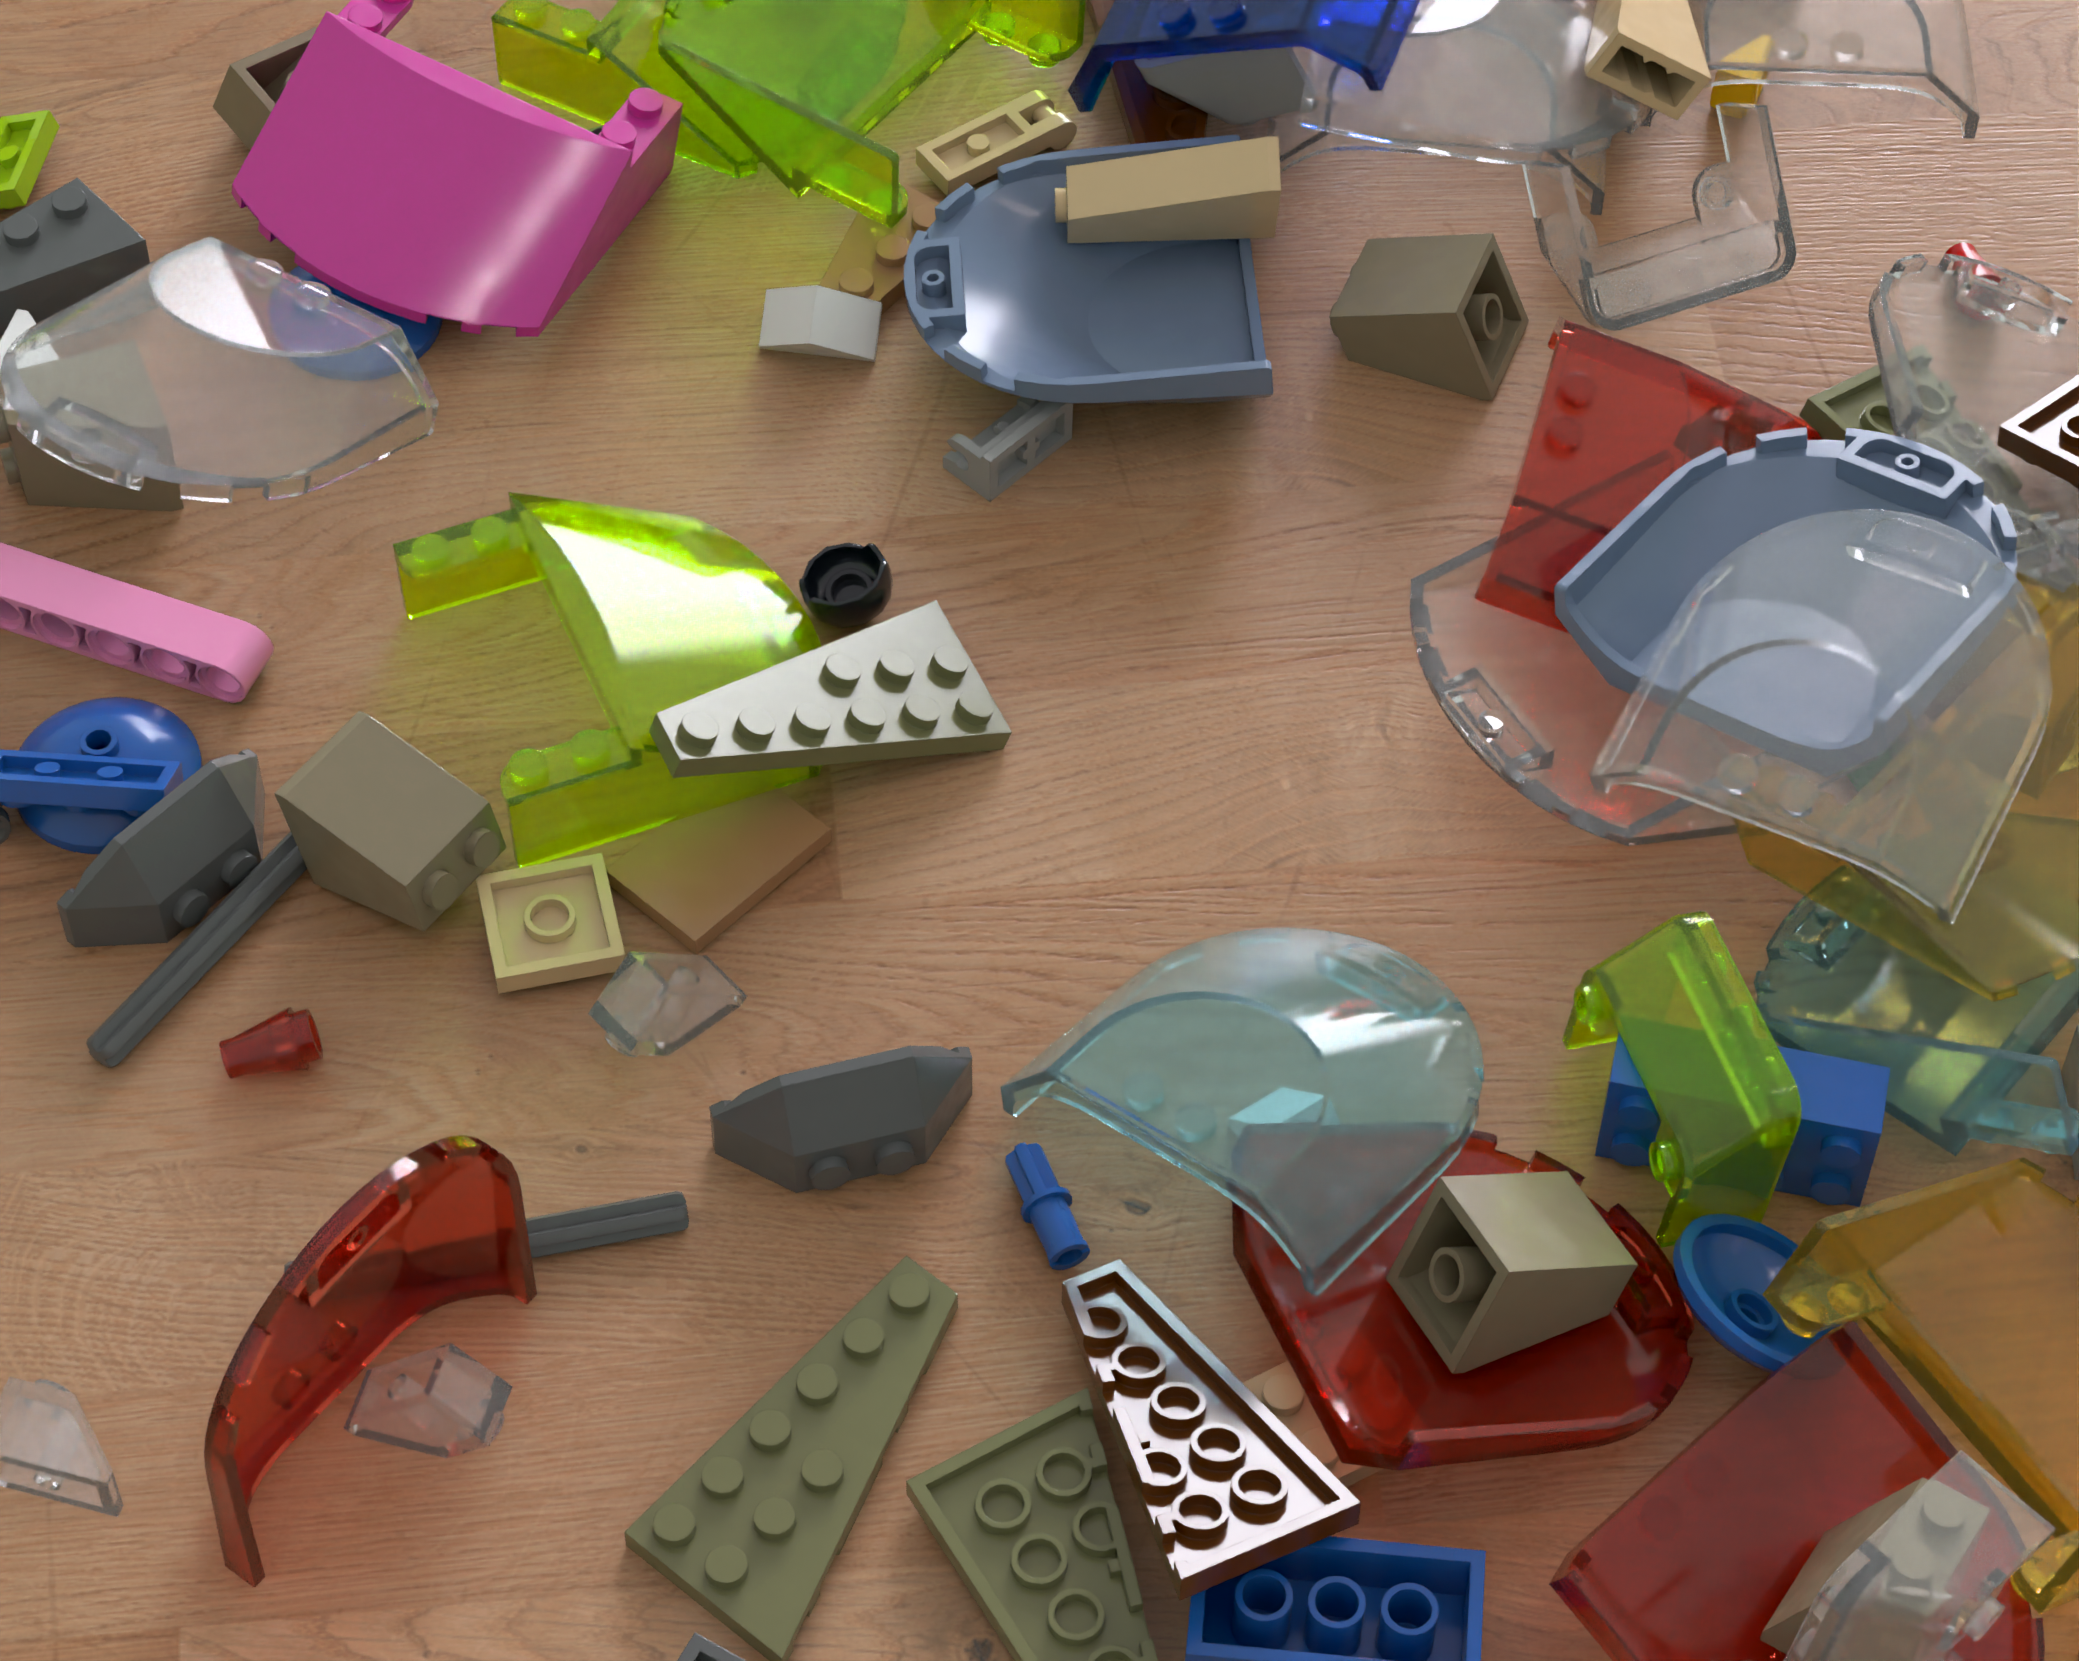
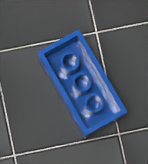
[1595,1016,1890,1207]
[1185,1536,1486,1661]

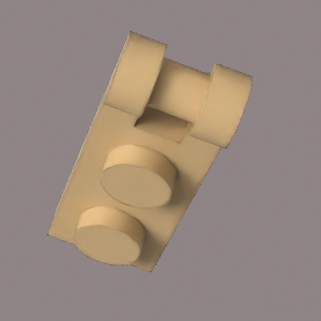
[916,90,1077,196]

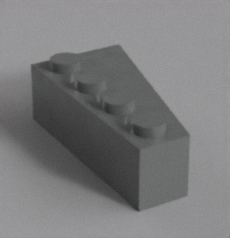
[0,178,155,340]

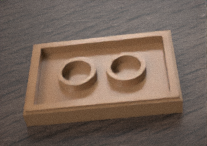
[606,771,832,954]

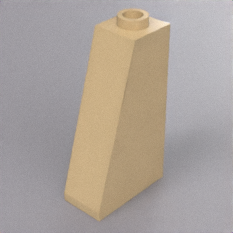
[1584,0,1711,121]
[1055,136,1281,243]

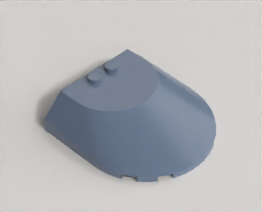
[904,135,1273,403]
[1554,427,2017,779]

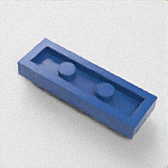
[0,749,183,817]

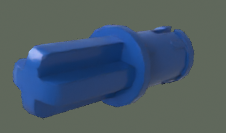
[1005,1142,1090,1270]

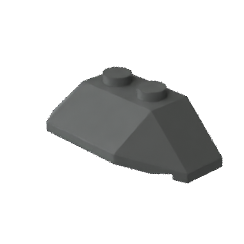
[57,748,265,947]
[709,1046,972,1193]

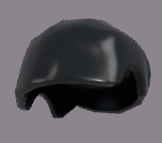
[799,542,893,629]

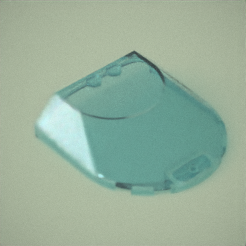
[1000,927,1484,1296]

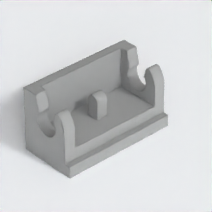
[943,397,1073,502]

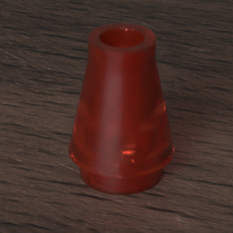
[219,1007,323,1079]

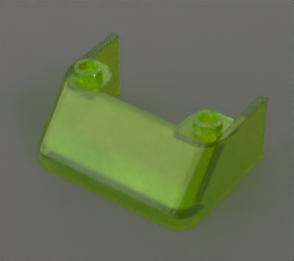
[1562,911,1801,1248]

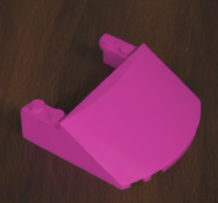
[231,0,683,337]

